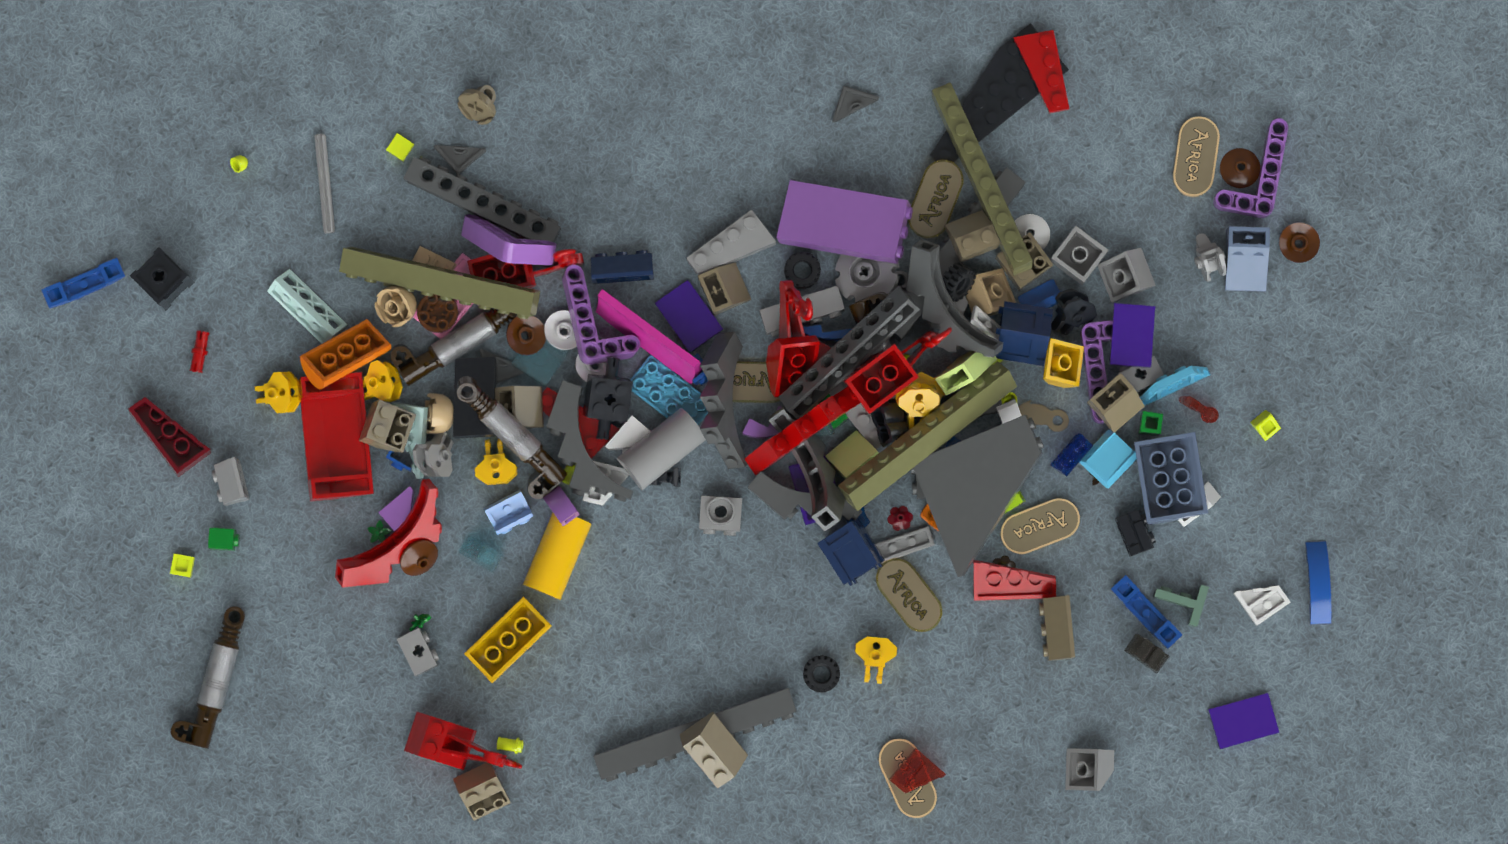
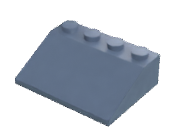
[1134,432,1209,525]

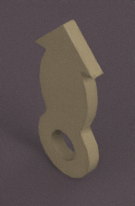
[1018,400,1069,432]

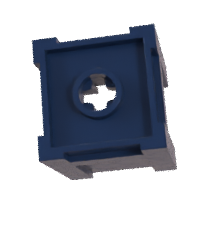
[996,301,1053,366]
[817,519,885,586]

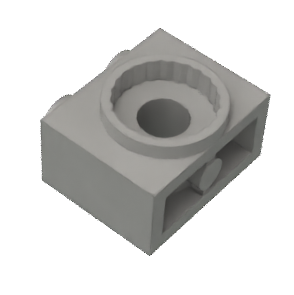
[699,496,742,536]

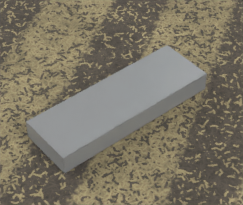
[875,526,935,563]

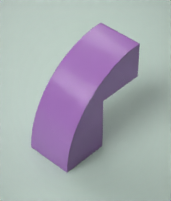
[742,406,782,439]
[543,485,580,526]

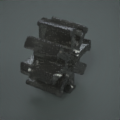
[1124,633,1169,674]

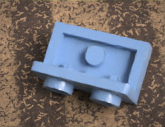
[484,490,533,535]

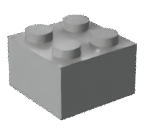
[1050,226,1108,285]

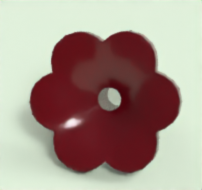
[887,506,913,531]

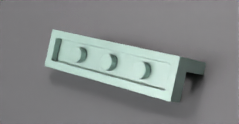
[267,269,347,344]

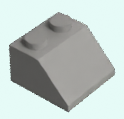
[1097,248,1156,303]
[212,457,250,506]

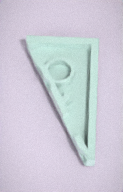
[391,403,428,479]

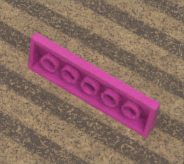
[596,289,702,384]

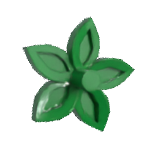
[367,520,392,543]
[409,613,432,631]

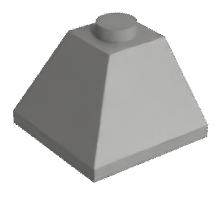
[1065,749,1114,791]

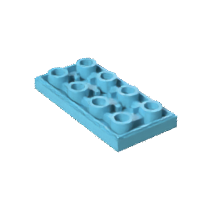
[631,354,708,425]

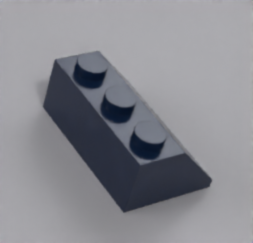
[591,250,654,284]

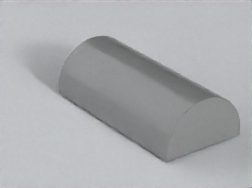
[616,408,706,491]

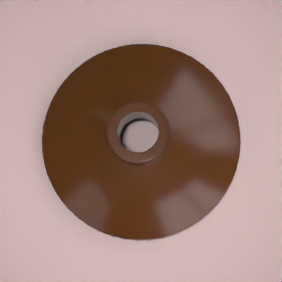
[1220,148,1260,188]
[1279,222,1320,263]
[506,316,546,355]
[400,540,438,576]

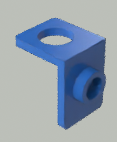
[386,451,412,472]

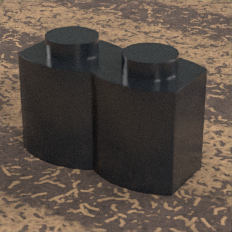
[871,402,909,447]

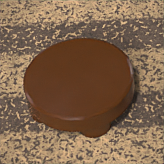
[417,294,458,333]

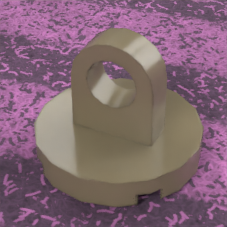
[458,85,496,125]

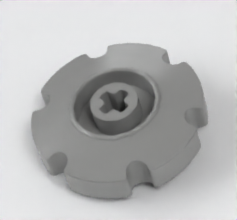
[835,254,900,306]

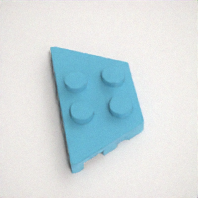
[1140,365,1211,406]

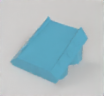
[1079,430,1137,489]

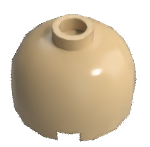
[375,285,417,327]
[425,393,454,434]

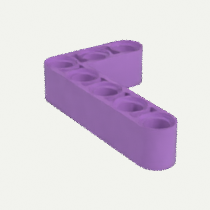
[1213,118,1288,218]
[461,214,557,265]
[562,264,640,365]
[1080,320,1113,424]

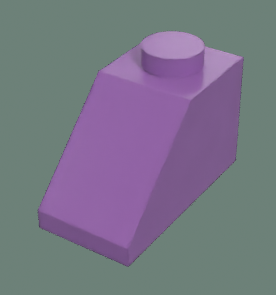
[378,486,414,532]

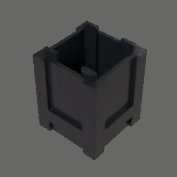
[130,247,195,311]

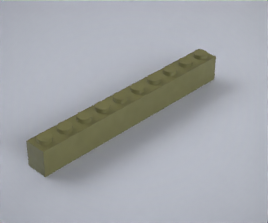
[932,82,1033,276]
[339,246,540,319]
[838,361,1017,511]

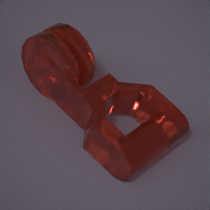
[1179,396,1219,423]

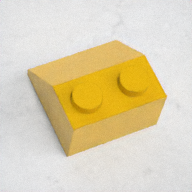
[1043,338,1084,388]

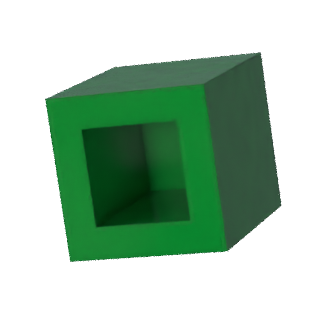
[1138,411,1163,437]
[208,528,240,551]

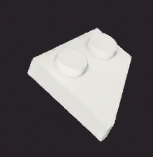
[583,461,629,506]
[1234,585,1291,626]

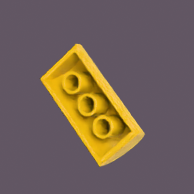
[523,512,592,600]
[464,596,552,684]

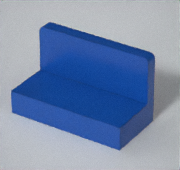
[1018,279,1061,308]

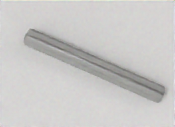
[314,134,335,234]

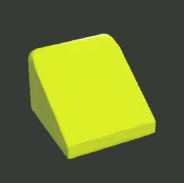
[1250,410,1281,441]

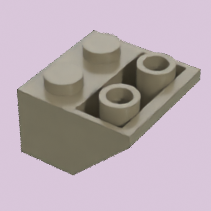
[995,232,1053,291]
[698,263,751,316]
[1087,373,1145,433]
[495,386,544,429]
[359,399,416,453]
[453,762,511,821]

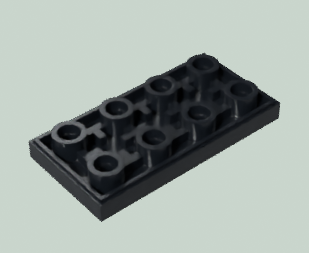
[453,357,496,439]

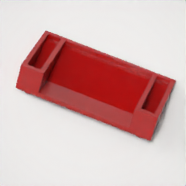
[299,372,374,502]

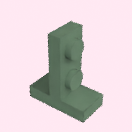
[1153,585,1209,627]

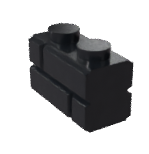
[1115,509,1156,557]

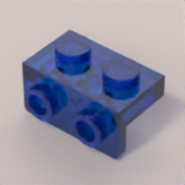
[1050,433,1093,477]

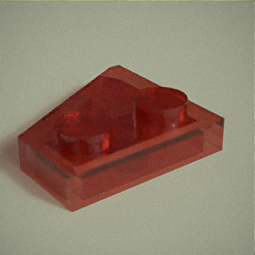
[889,748,946,794]

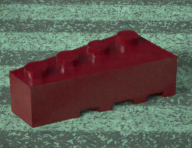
[128,397,211,477]

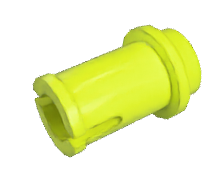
[497,737,523,754]

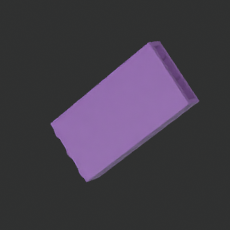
[776,180,913,264]

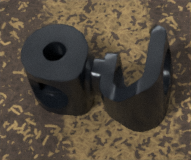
[649,468,681,487]

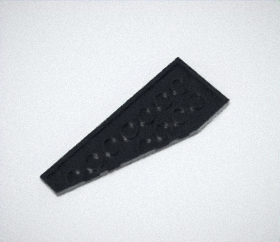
[930,23,1069,164]

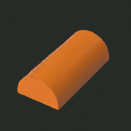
[300,319,391,389]

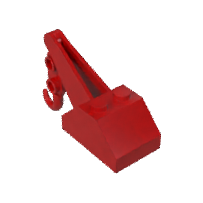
[467,249,584,289]
[766,280,820,398]
[843,327,952,414]
[404,712,522,770]

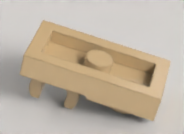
[412,246,457,270]

